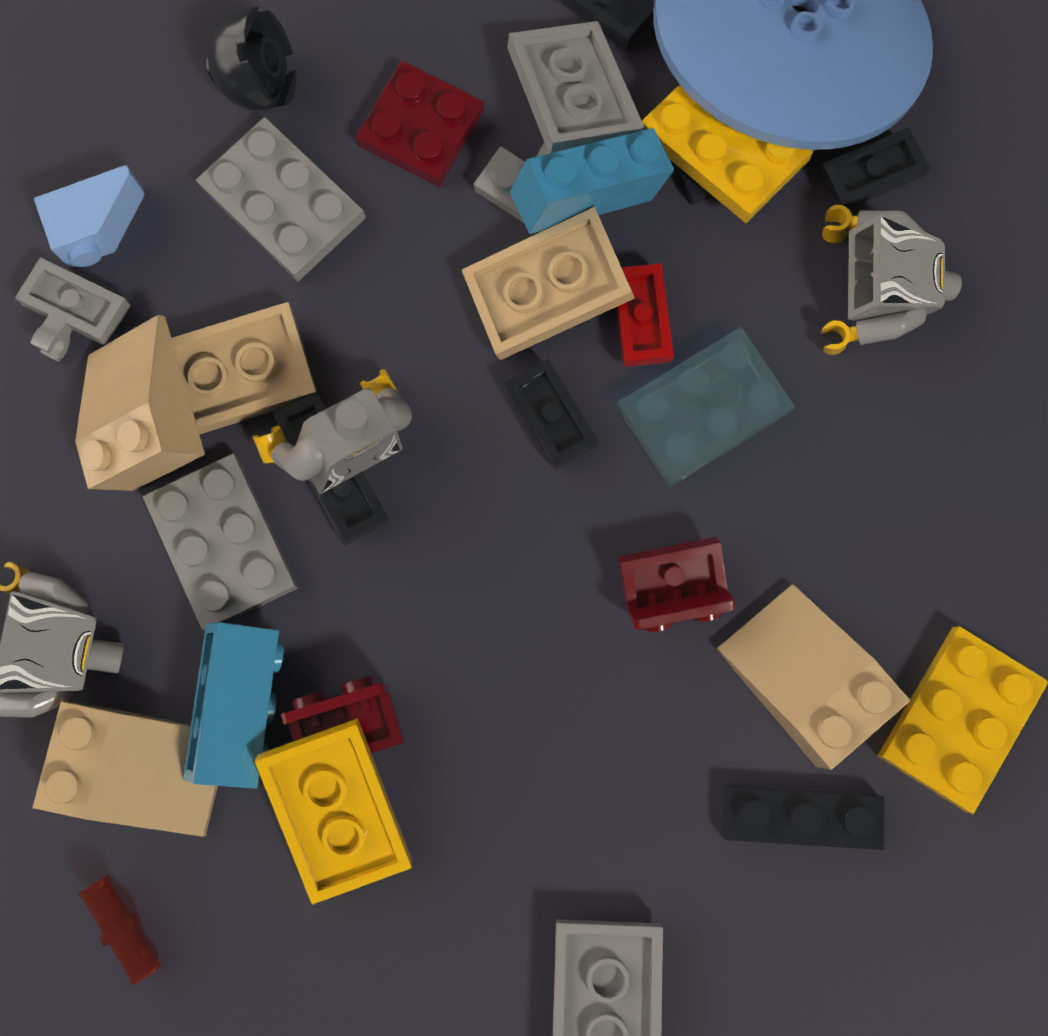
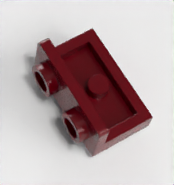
[617,537,736,632]
[281,676,405,754]

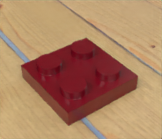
[355,60,485,188]

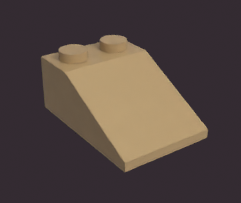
[75,315,205,491]
[716,584,911,770]
[32,701,218,837]

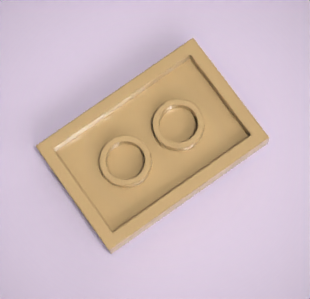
[462,206,635,360]
[171,302,318,435]

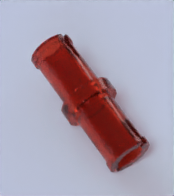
[78,874,163,986]

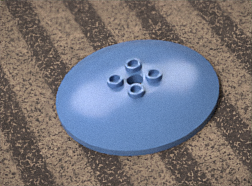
[653,0,933,150]

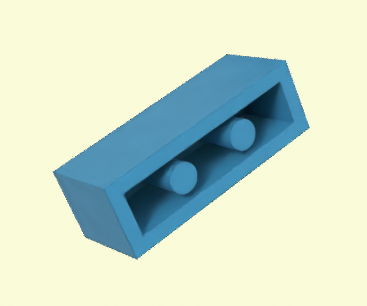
[510,128,674,234]
[183,622,284,789]

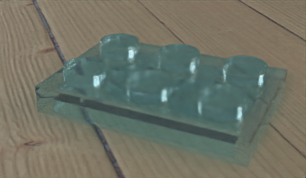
[617,327,795,488]

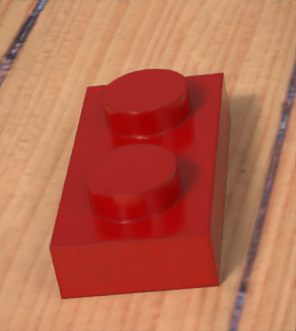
[616,263,674,367]

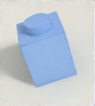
[34,165,145,268]

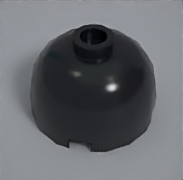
[206,7,296,110]

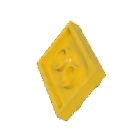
[642,85,814,223]
[877,626,1048,814]
[255,718,412,905]

